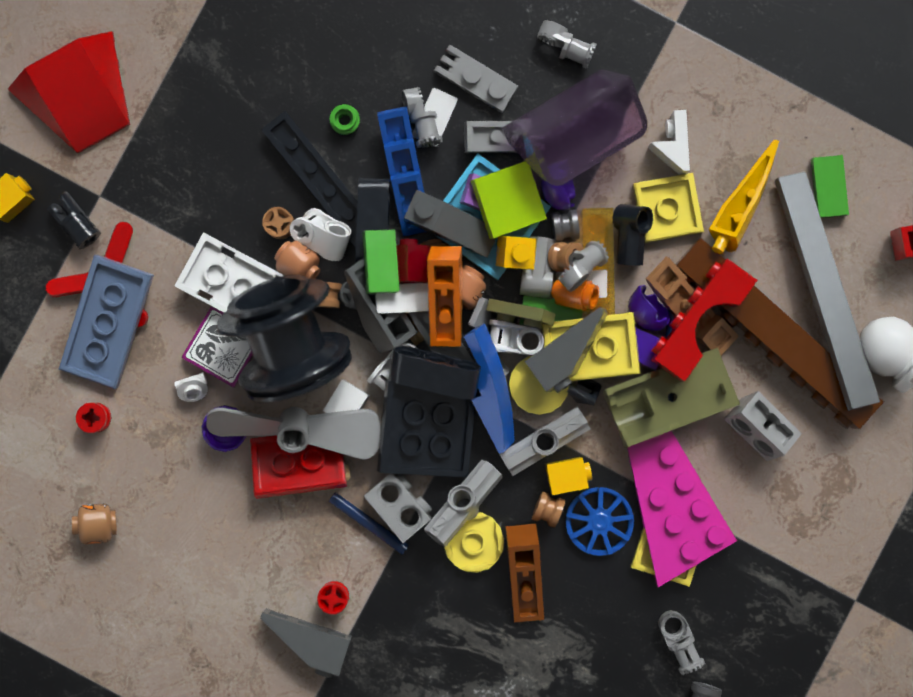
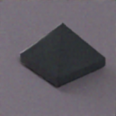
[567,379,602,406]

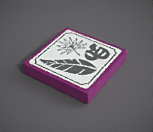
[181,306,253,388]

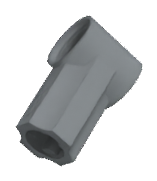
[519,236,555,299]

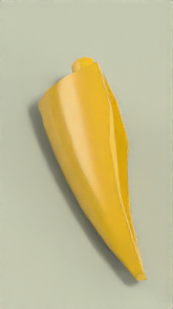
[709,140,779,254]

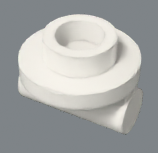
[175,372,208,402]

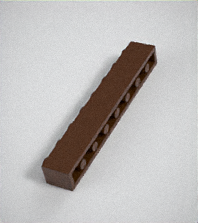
[675,238,884,429]

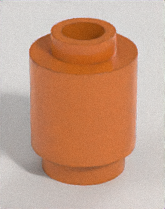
[551,276,599,311]

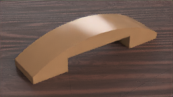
[646,256,739,356]

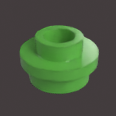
[330,104,360,135]

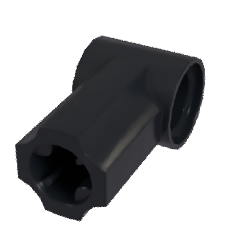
[612,204,653,266]

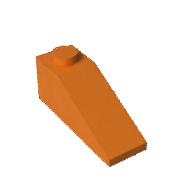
[427,246,463,347]

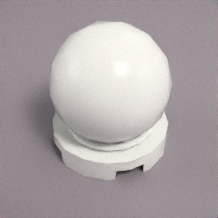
[860,317,913,393]

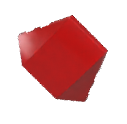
[8,31,130,153]

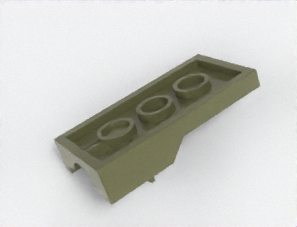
[603,348,740,448]

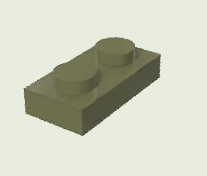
[487,298,556,329]

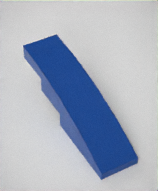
[377,106,427,236]
[464,324,515,454]

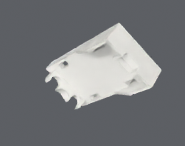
[175,232,284,313]

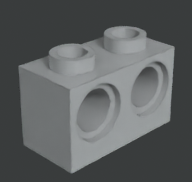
[724,391,802,461]
[364,473,432,543]

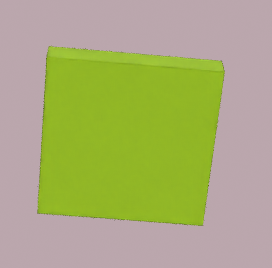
[470,161,547,239]

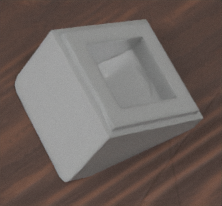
[468,297,497,333]

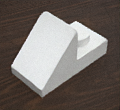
[648,110,690,175]

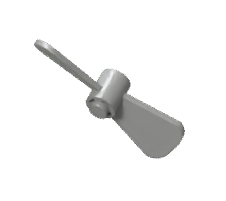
[207,407,381,460]

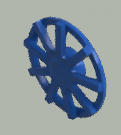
[566,487,634,556]

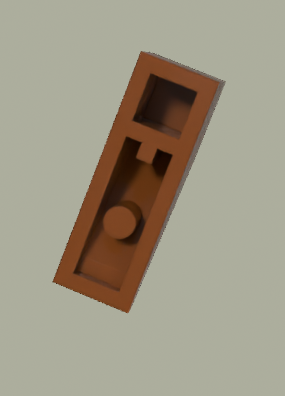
[506,524,544,623]

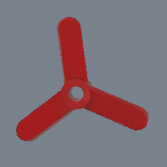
[46,222,148,327]

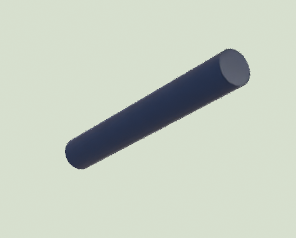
[328,492,409,554]

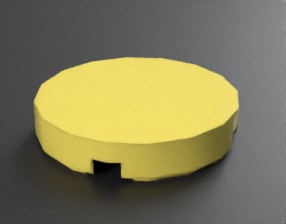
[509,356,569,415]
[444,512,504,573]

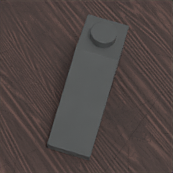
[404,189,496,258]
[344,258,418,353]
[525,307,608,393]
[260,608,352,678]

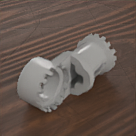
[537,20,597,69]
[402,87,443,148]
[558,241,609,292]
[658,610,705,675]

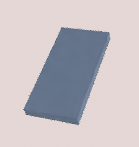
[59,255,154,389]

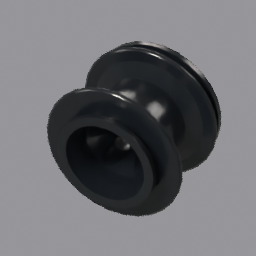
[216,275,352,402]

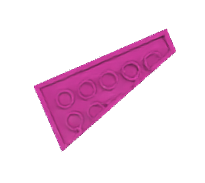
[627,431,737,587]

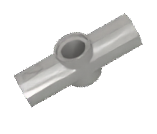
[499,407,591,476]
[424,460,503,547]

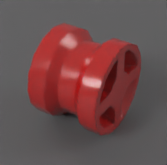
[76,403,112,433]
[317,581,349,614]

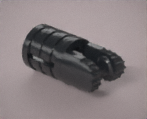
[47,190,101,249]

